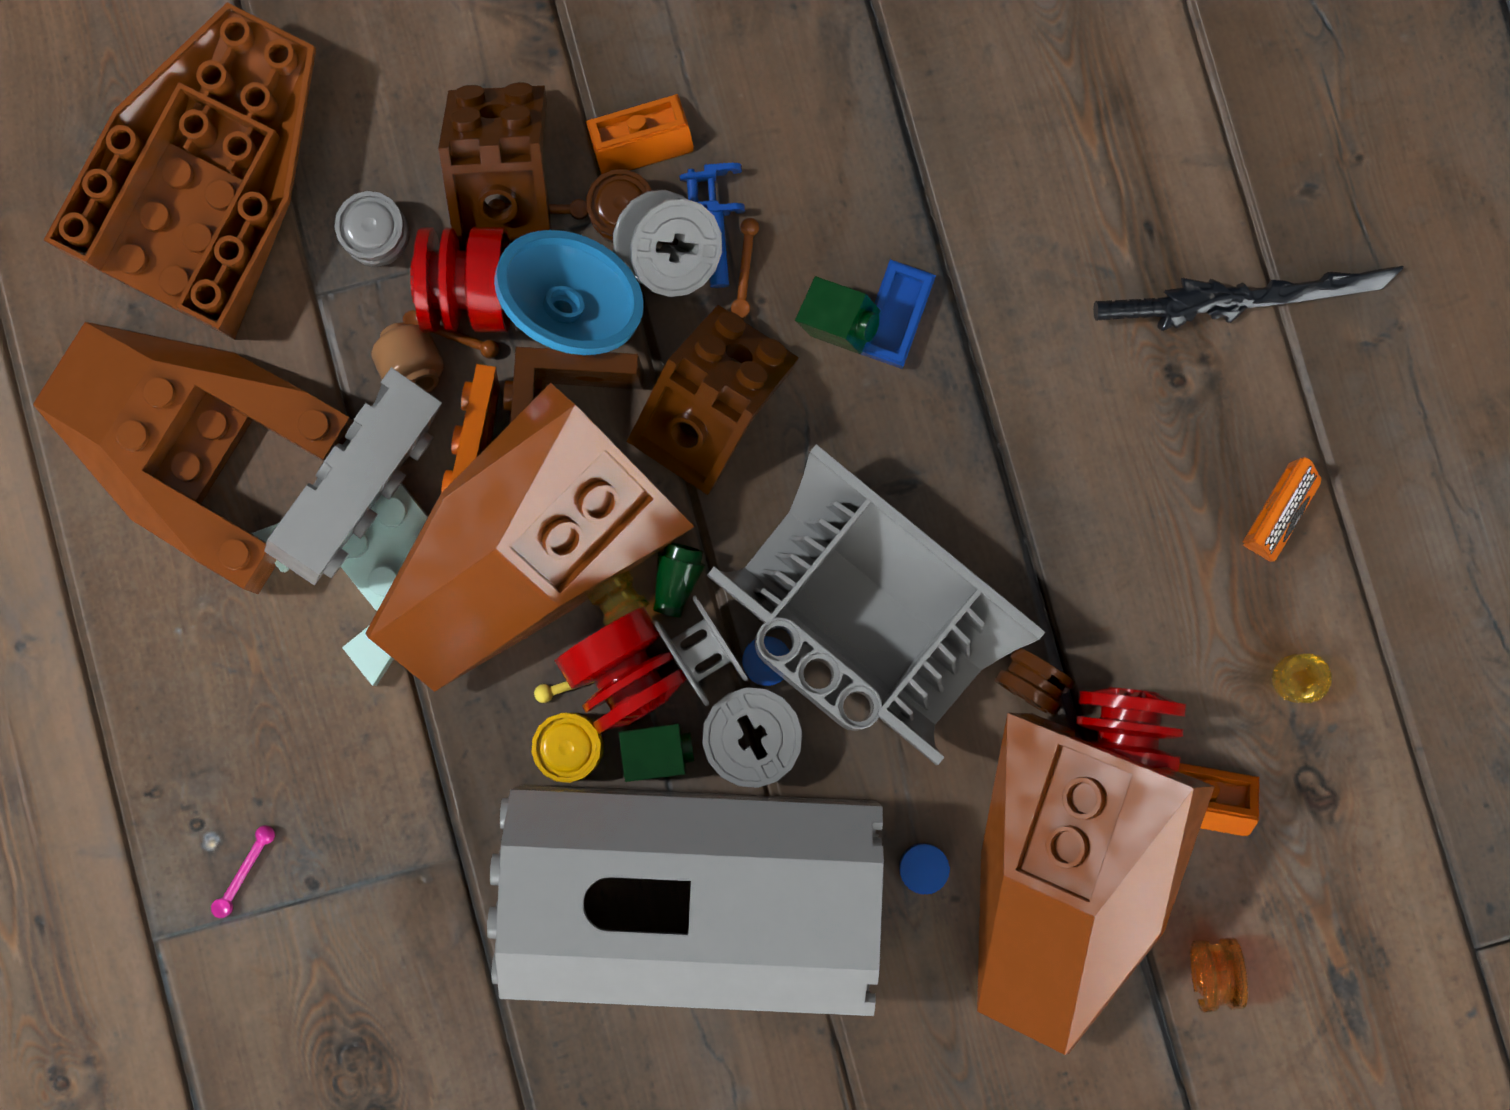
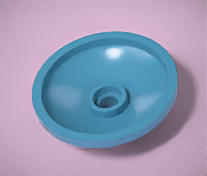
[494,230,644,355]

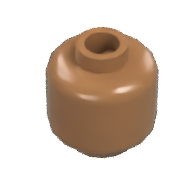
[371,323,444,393]

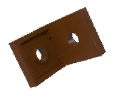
[438,82,552,250]
[626,305,799,495]
[502,347,644,431]

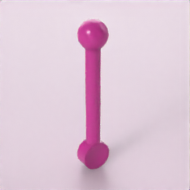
[211,825,275,918]

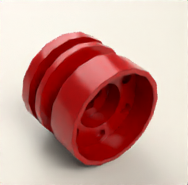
[410,227,511,332]
[555,606,688,734]
[1076,687,1187,772]

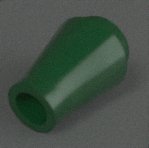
[653,542,705,618]

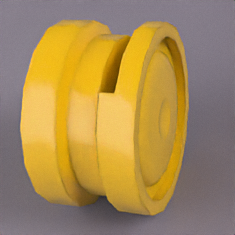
[531,712,604,783]

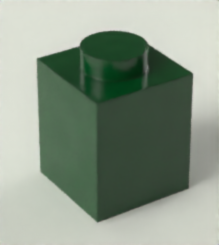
[795,276,881,355]
[619,723,695,782]

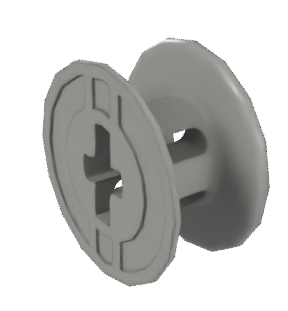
[613,190,722,297]
[653,595,749,706]
[702,687,802,788]

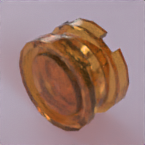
[1190,937,1248,1013]

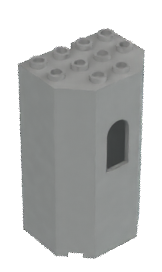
[487,785,884,1016]

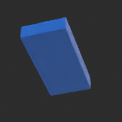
[861,259,936,369]

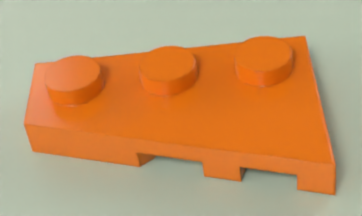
[441,364,500,493]

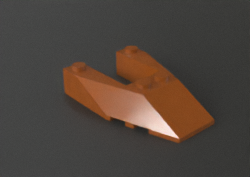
[33,322,354,594]

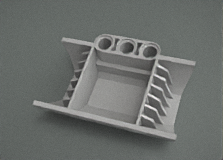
[707,444,1045,765]

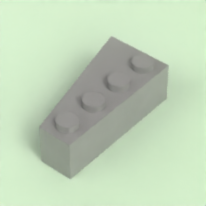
[264,367,442,586]

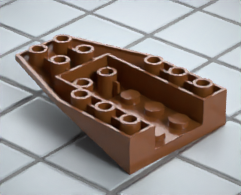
[44,2,316,340]
[365,383,695,692]
[977,713,1215,1055]

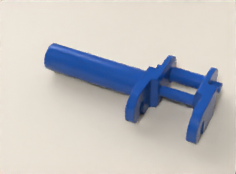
[679,163,745,288]

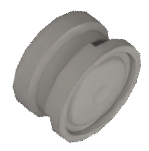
[334,191,410,267]

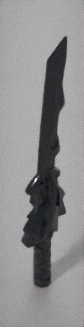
[1093,266,1404,331]

